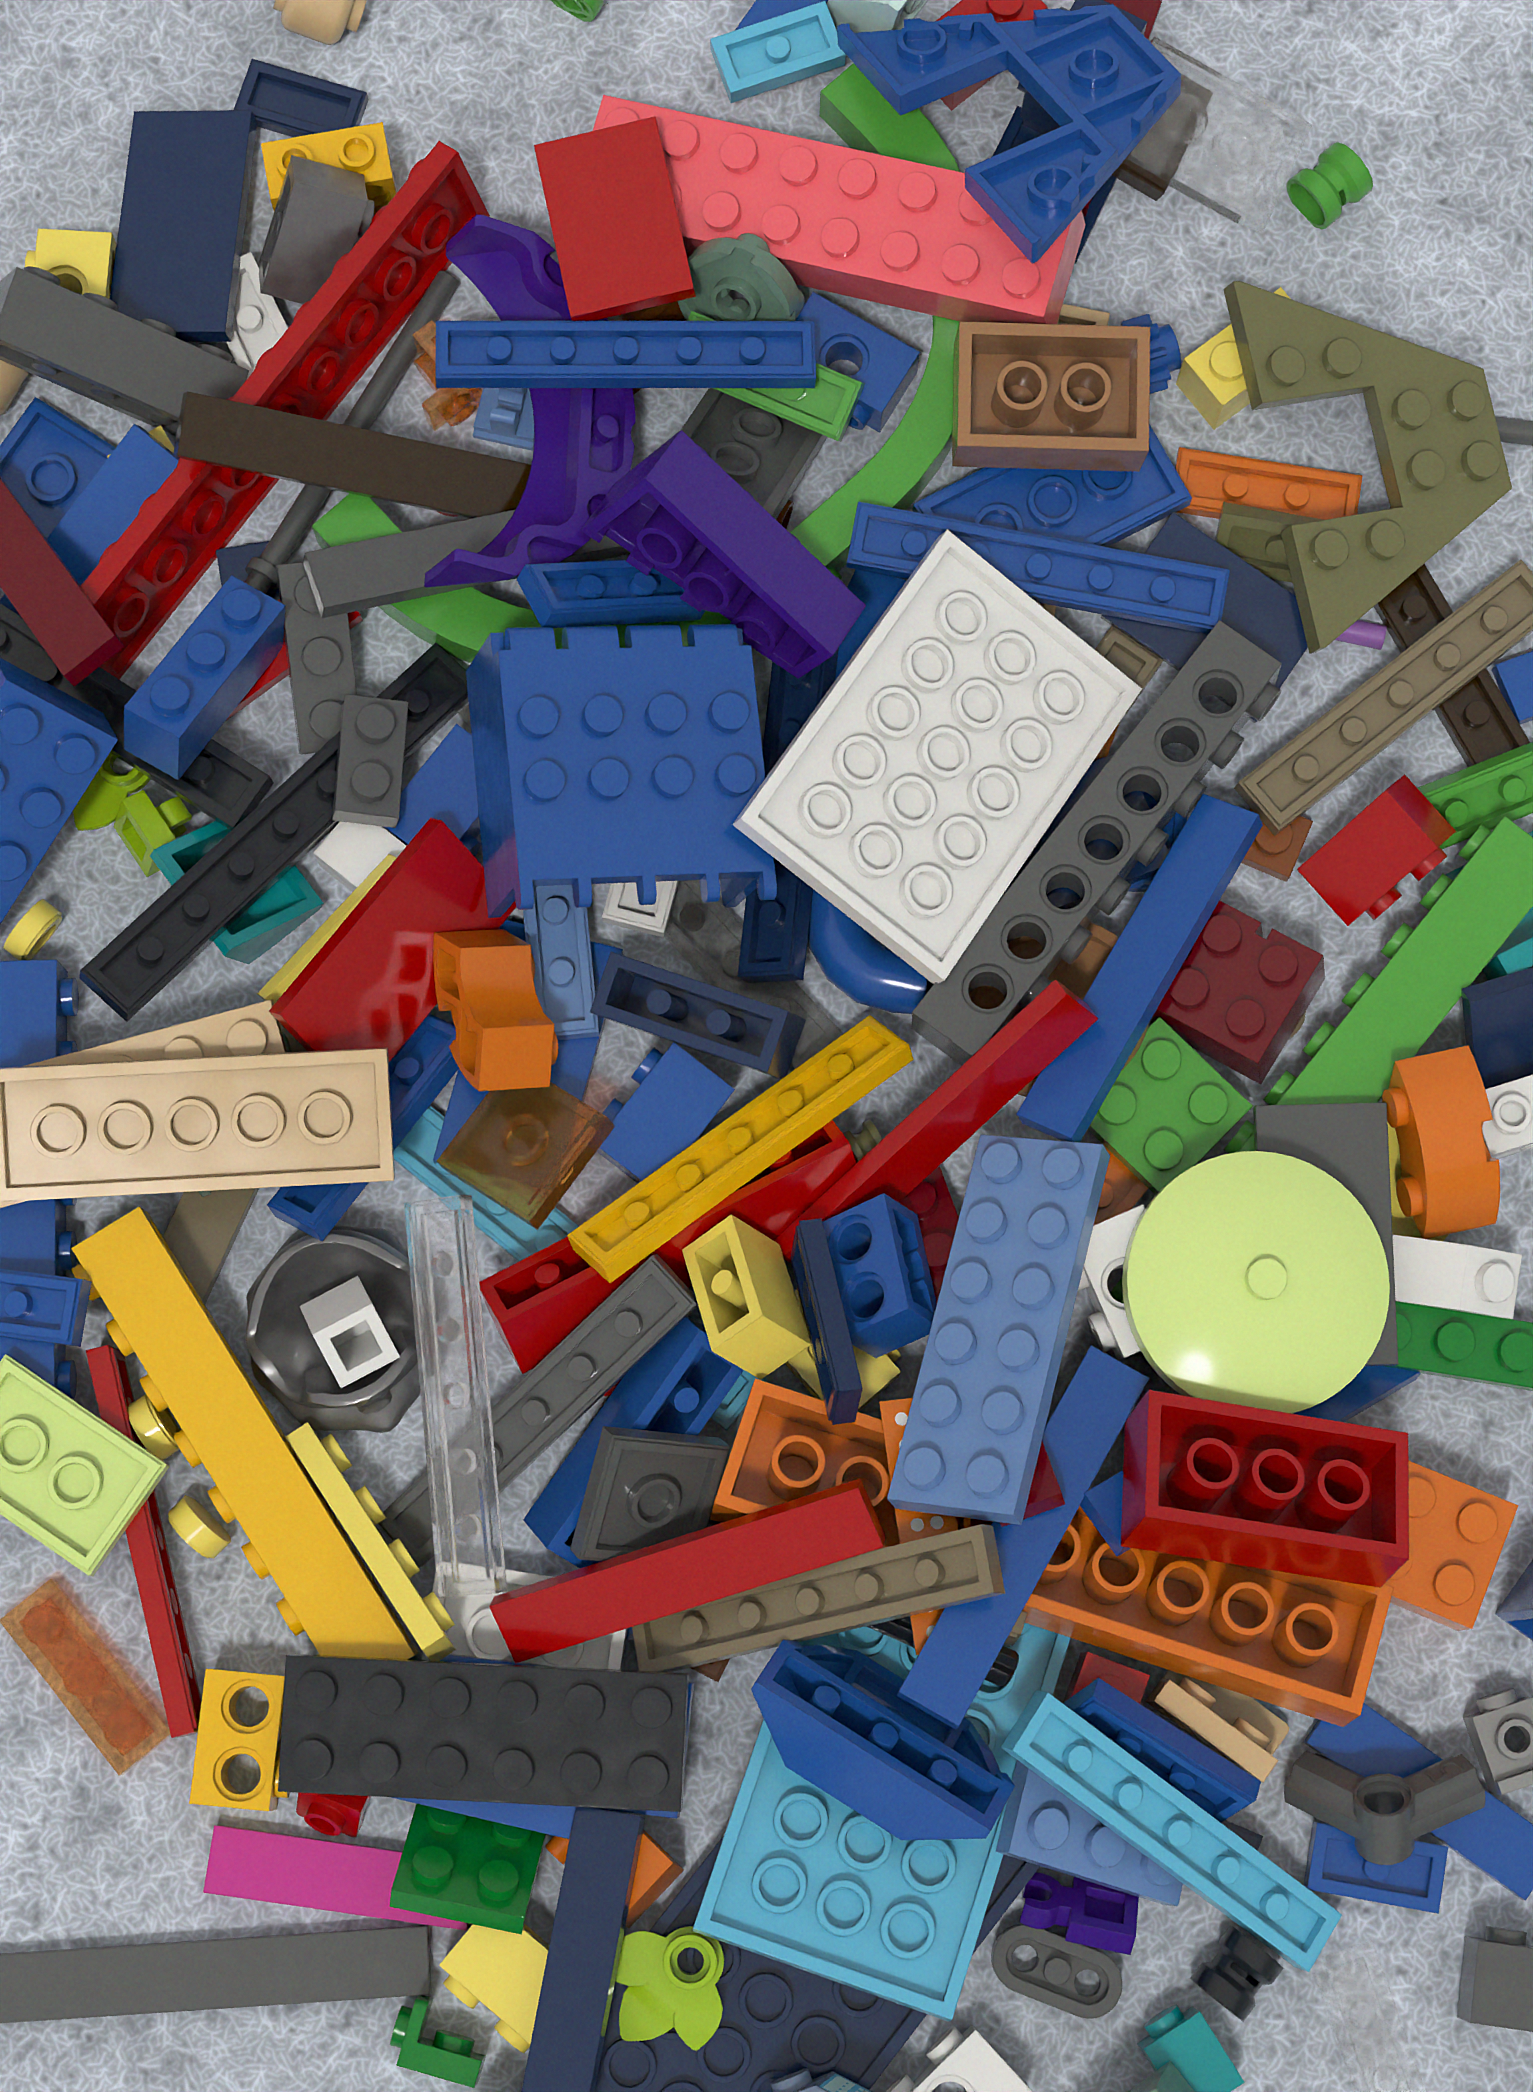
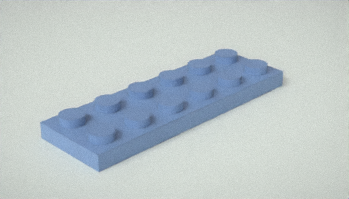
[887,1135,1110,1525]

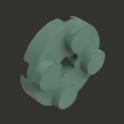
[678,233,805,321]

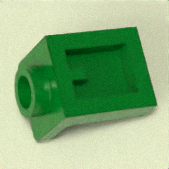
[390,1995,486,2088]

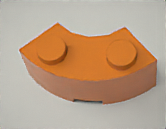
[433,929,558,1091]
[1382,1046,1500,1239]

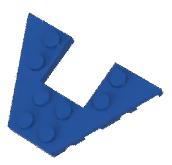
[837,4,1181,264]

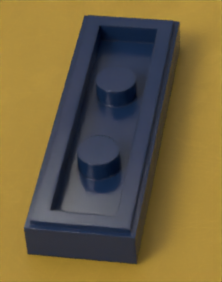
[790,1218,863,1425]

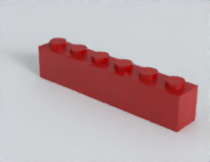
[476,1120,856,1374]

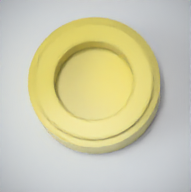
[3,899,62,961]
[128,1394,180,1461]
[168,1495,231,1558]

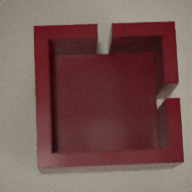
[1150,900,1325,1085]

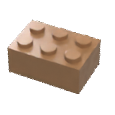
[952,322,1150,472]

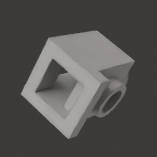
[1463,1688,1533,1795]

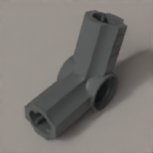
[1284,1750,1485,1865]

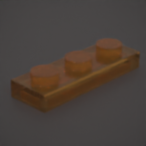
[0,1578,171,1776]

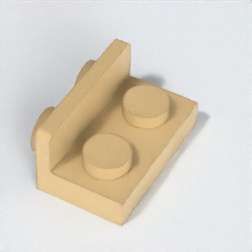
[1145,1670,1289,1783]

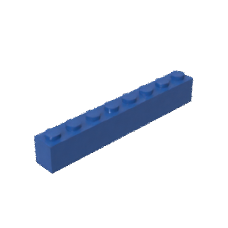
[0,960,79,1399]

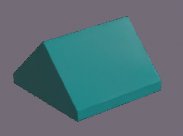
[150,821,324,964]

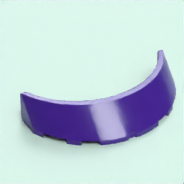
[424,215,636,588]

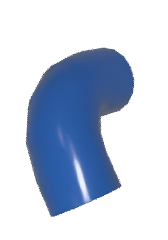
[808,889,927,1014]

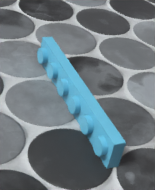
[1001,1690,1342,1972]

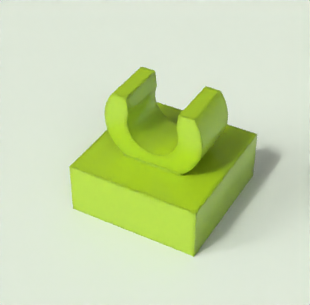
[113,790,192,877]

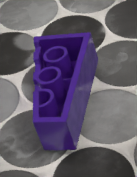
[581,430,866,679]

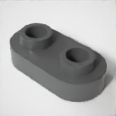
[991,1924,1122,2019]

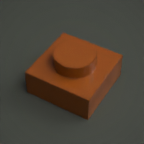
[1241,808,1313,882]

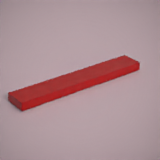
[774,980,1099,1264]
[86,1345,202,1738]
[489,1478,886,1664]

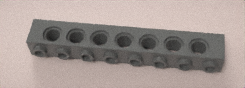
[911,620,1282,1066]

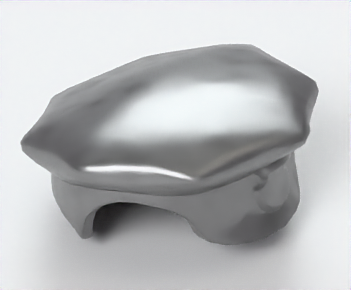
[246,1226,445,1433]

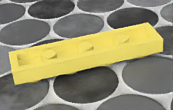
[285,1422,456,1661]

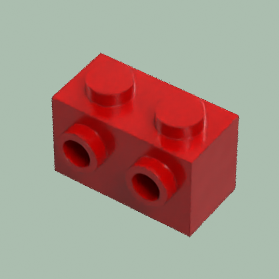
[1297,774,1456,926]

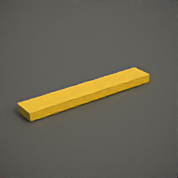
[567,1015,914,1283]

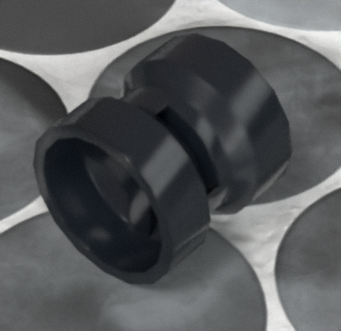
[1190,1925,1284,2022]

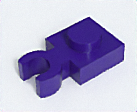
[1020,1872,1139,1955]

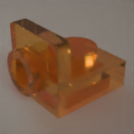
[412,320,482,431]

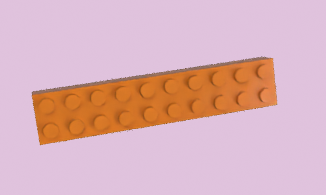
[710,1378,1394,1727]

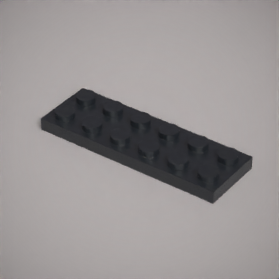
[278,1654,689,1812]

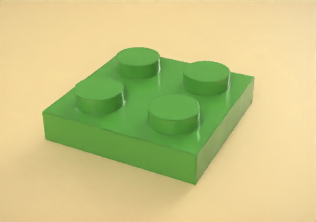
[1087,1017,1253,1195]

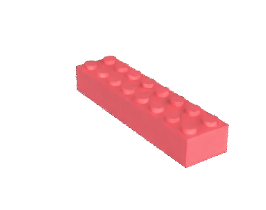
[593,95,1086,324]

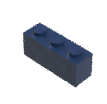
[590,952,806,1079]

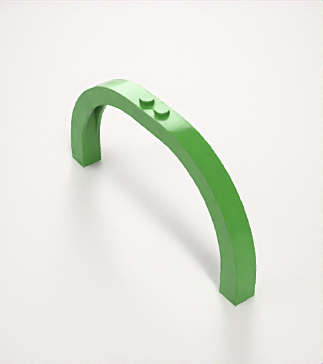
[312,63,960,663]

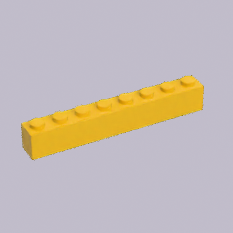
[71,1207,418,1659]

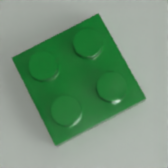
[389,1804,547,1935]

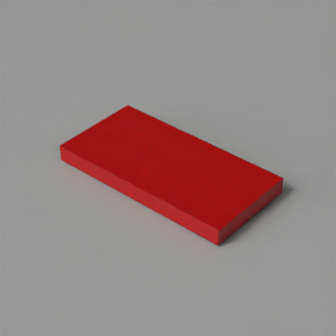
[269,818,516,1062]

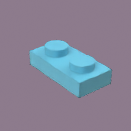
[710,1,846,103]

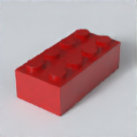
[1121,1390,1409,1588]

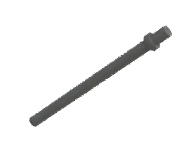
[244,271,459,594]

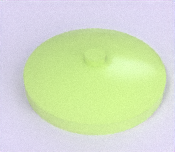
[1122,1151,1390,1414]

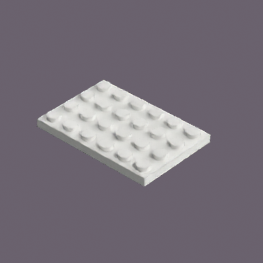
[732,529,1142,984]

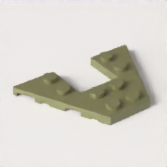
[1223,281,1512,654]

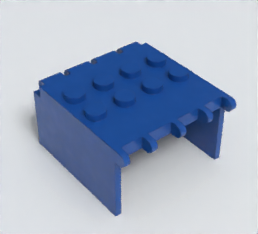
[466,624,777,918]

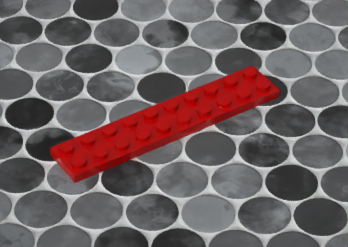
[81,141,490,680]

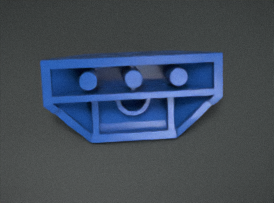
[751,1639,1015,1840]

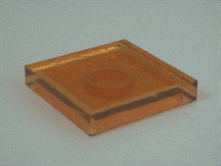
[437,1082,615,1230]

